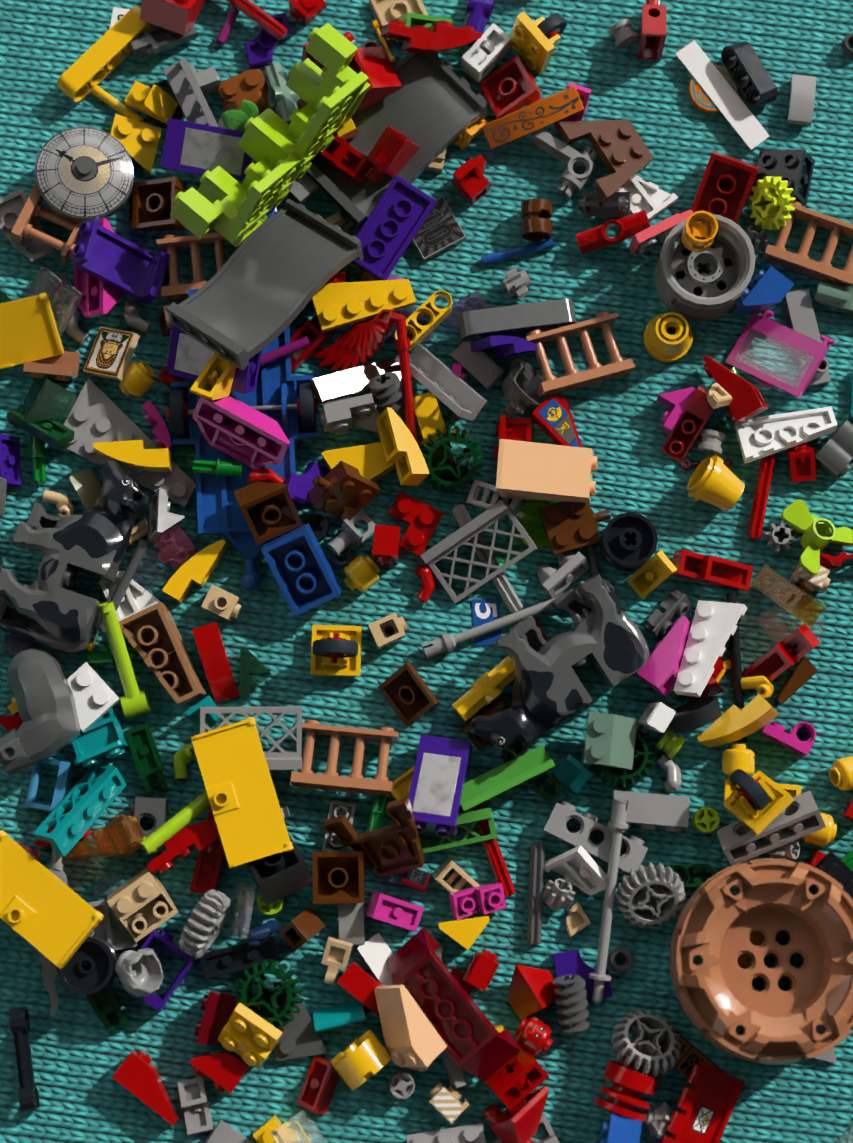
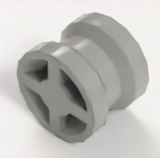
[609,19,638,49]
[697,429,726,456]
[389,1071,415,1099]

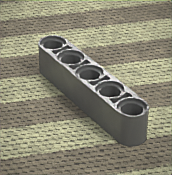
[457,299,577,342]

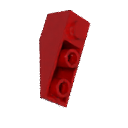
[702,356,768,423]
[660,383,713,463]

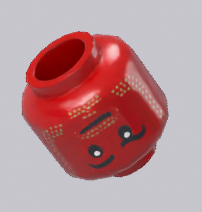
[514,1016,553,1056]

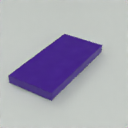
[352,175,437,280]

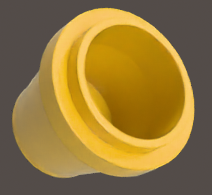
[643,312,693,362]
[687,455,745,511]

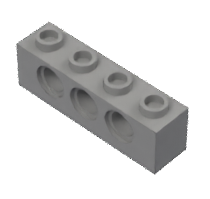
[716,790,826,866]
[542,801,648,875]

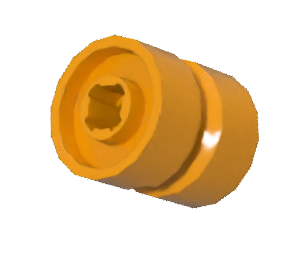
[681,211,718,253]

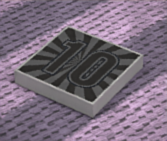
[412,196,466,261]

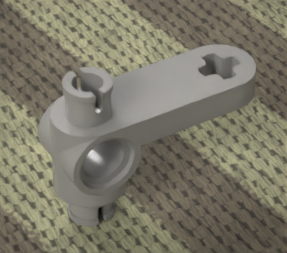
[530,129,599,199]

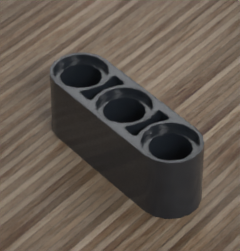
[721,41,778,108]

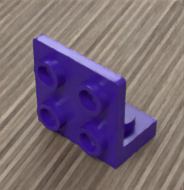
[0,434,22,487]

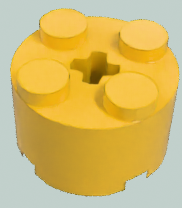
[330,1029,391,1091]

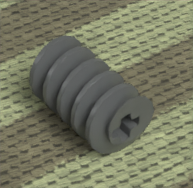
[368,372,406,423]
[553,974,590,1033]

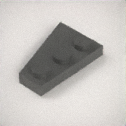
[267,981,328,1061]

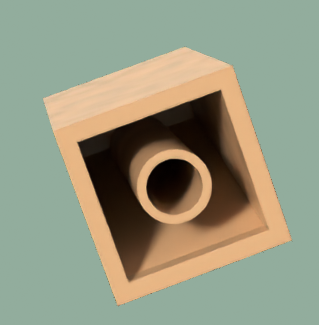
[496,439,598,503]

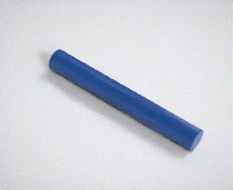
[481,239,554,266]

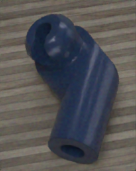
[246,920,279,947]

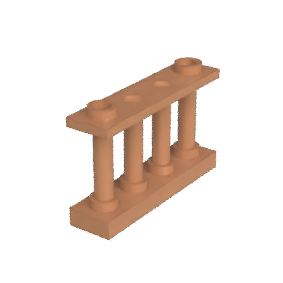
[11,184,83,265]
[761,201,853,287]
[156,233,244,302]
[525,312,636,398]
[290,720,399,797]

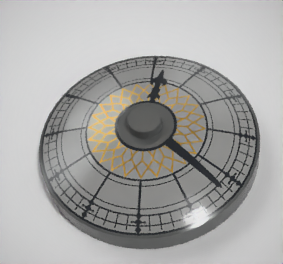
[35,127,134,222]

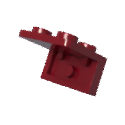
[194,990,261,1047]

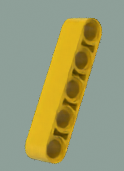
[57,6,156,102]

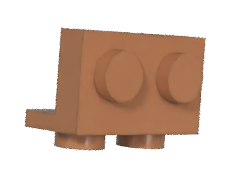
[23,351,80,381]

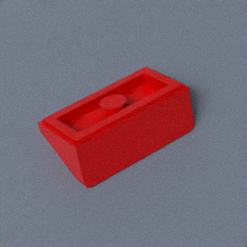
[296,1055,340,1115]

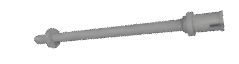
[421,579,610,659]
[589,799,629,1004]

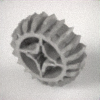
[616,862,686,929]
[179,889,232,958]
[611,1009,682,1077]

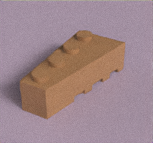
[119,602,207,705]

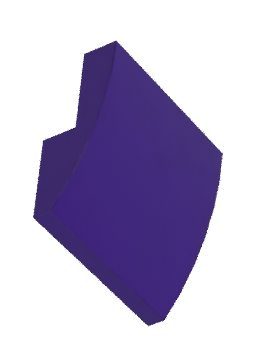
[470,336,537,359]

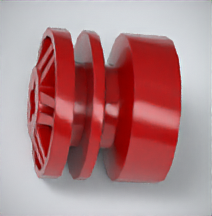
[594,1059,659,1122]

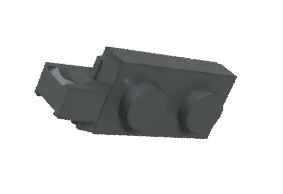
[130,26,198,58]

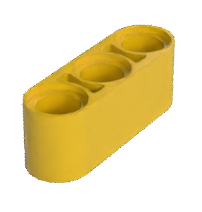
[395,290,452,351]

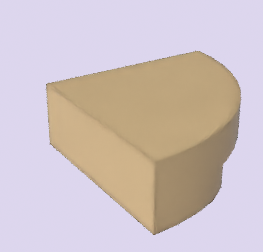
[707,382,733,409]
[566,902,591,937]

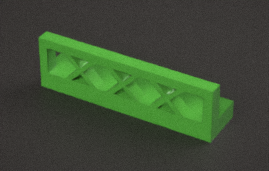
[460,745,556,812]
[418,808,498,854]

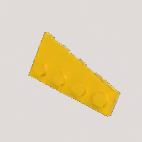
[312,279,416,333]

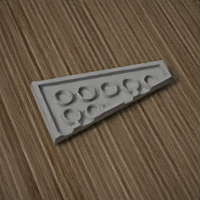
[62,378,196,508]

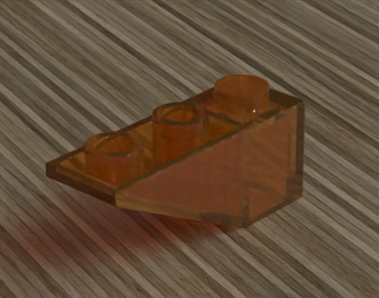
[751,564,827,628]
[65,814,145,859]

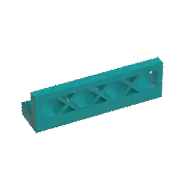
[33,764,127,857]

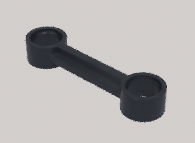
[9,1007,39,1113]

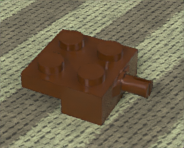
[308,461,381,521]
[538,501,611,556]

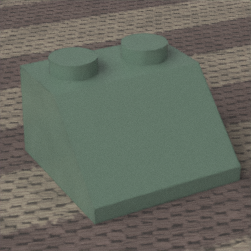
[581,712,637,770]

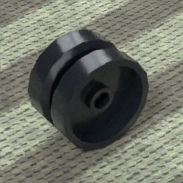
[600,512,658,572]
[57,936,118,995]

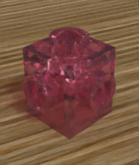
[154,524,199,569]

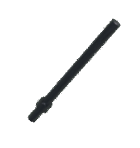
[726,593,747,743]

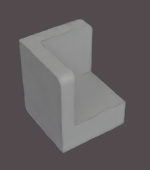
[190,65,221,96]

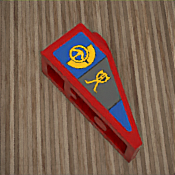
[530,393,582,448]

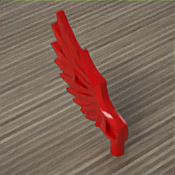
[312,309,406,372]

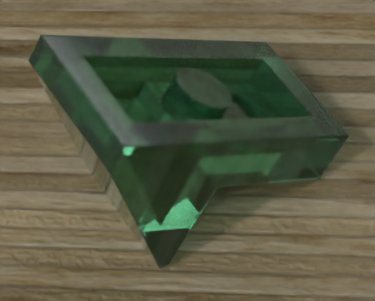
[240,647,271,699]

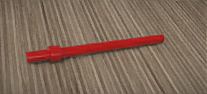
[395,319,418,444]

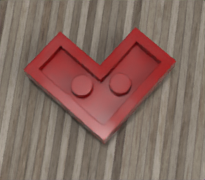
[389,491,444,557]

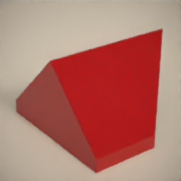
[507,964,560,1020]

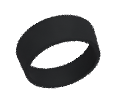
[670,696,722,733]

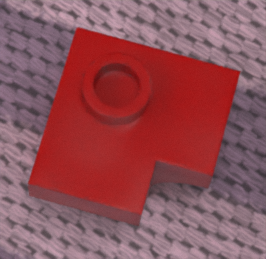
[453,155,490,206]

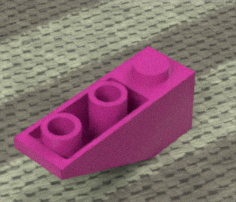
[637,615,691,697]

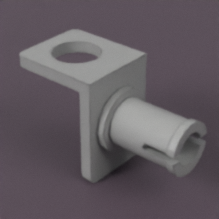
[327,511,375,556]

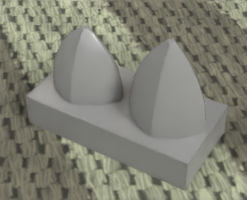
[537,552,590,599]

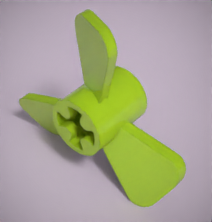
[781,500,853,576]

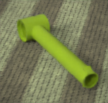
[98,601,151,719]
[140,791,211,855]

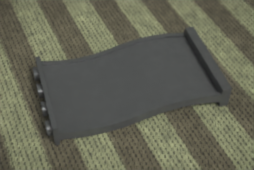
[306,53,488,229]
[167,199,364,371]

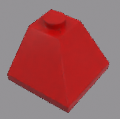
[490,1086,549,1143]

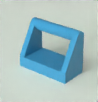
[24,759,75,811]

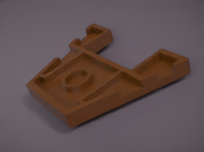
[556,120,654,203]
[323,797,425,878]

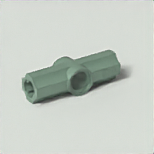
[263,62,298,124]
[813,280,853,317]

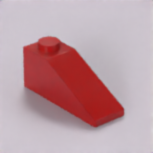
[112,1050,179,1125]

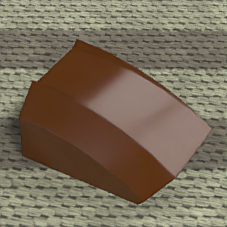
[129,176,188,231]

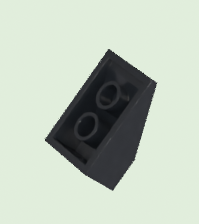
[245,833,313,906]

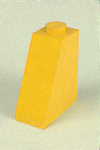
[321,442,396,482]

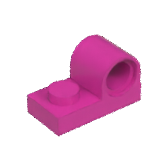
[759,721,816,756]
[365,891,424,932]

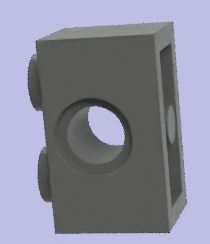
[128,797,169,850]

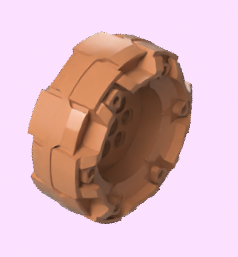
[669,858,853,1065]

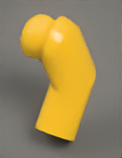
[740,675,774,698]

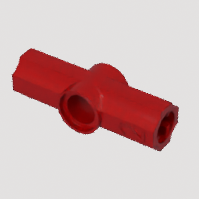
[575,210,651,255]

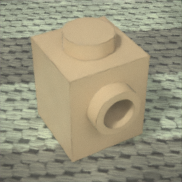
[201,584,242,622]

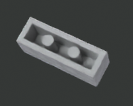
[610,790,690,832]

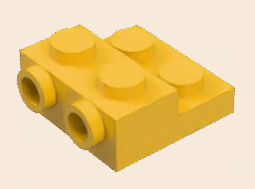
[217,1003,283,1069]

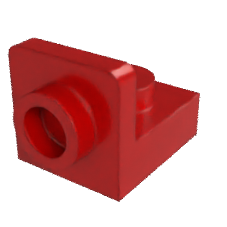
[289,0,327,26]
[785,443,816,483]

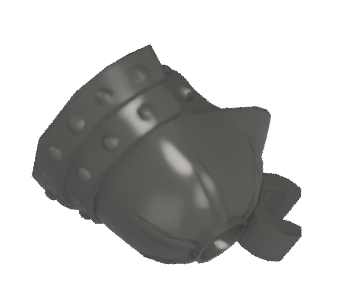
[502,355,543,416]

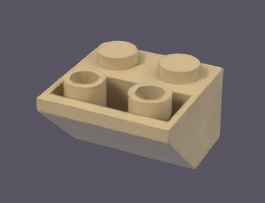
[106,866,178,943]

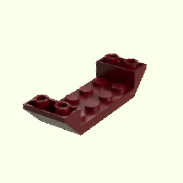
[387,928,522,1082]

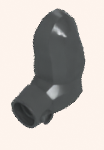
[0,648,80,775]

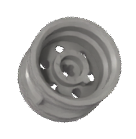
[654,214,755,322]

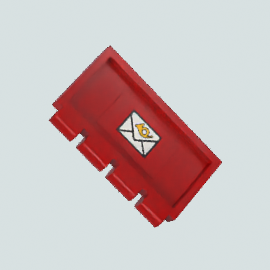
[660,1062,745,1143]

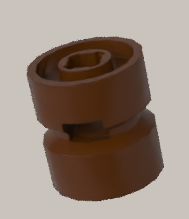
[521,198,552,241]

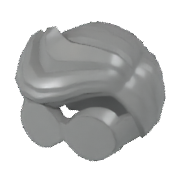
[114,948,163,997]

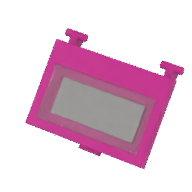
[725,310,835,399]

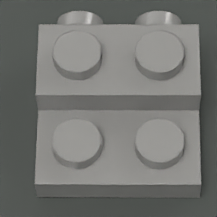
[320,393,375,435]

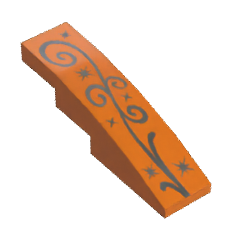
[482,86,584,149]

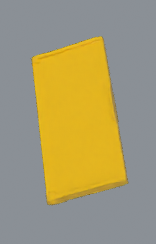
[0,292,64,369]
[190,717,294,868]
[0,830,104,969]

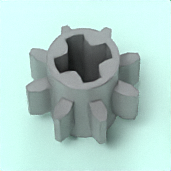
[502,268,532,300]
[763,521,796,553]
[768,840,800,861]
[542,878,576,910]

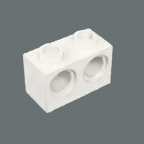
[461,23,512,83]

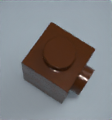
[279,906,325,952]

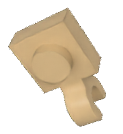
[321,937,353,985]

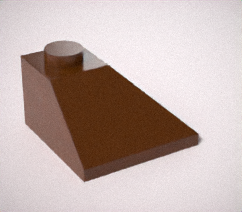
[234,482,303,545]

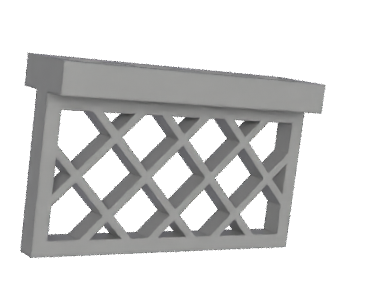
[420,498,537,603]
[200,706,302,770]

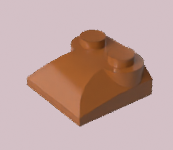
[216,69,277,115]

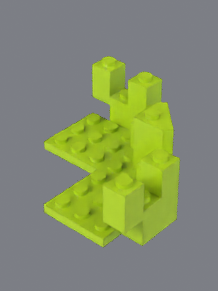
[170,23,371,247]

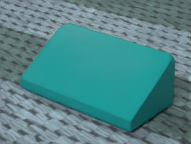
[313,1000,366,1032]

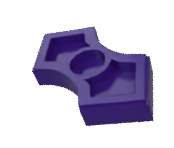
[244,12,291,70]
[284,461,330,507]
[553,949,613,1001]

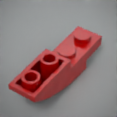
[381,20,482,54]
[146,819,221,874]

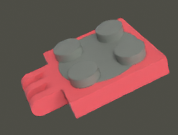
[628,210,694,255]

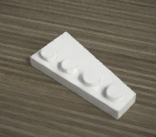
[734,406,837,464]
[673,600,748,697]

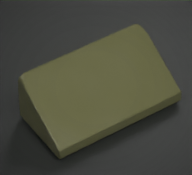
[68,468,102,510]

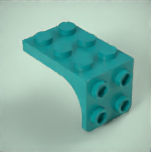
[72,673,129,769]

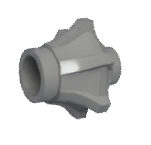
[642,1102,672,1142]

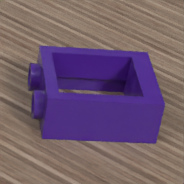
[118,929,198,1012]

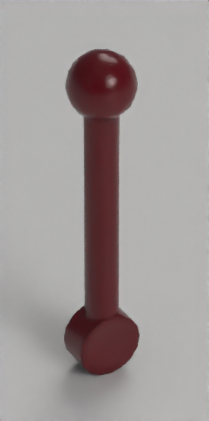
[681,459,732,470]

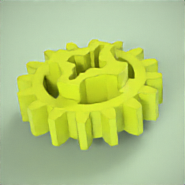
[748,176,795,230]

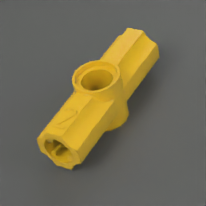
[452,656,515,722]

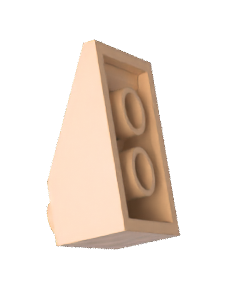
[374,985,447,1067]

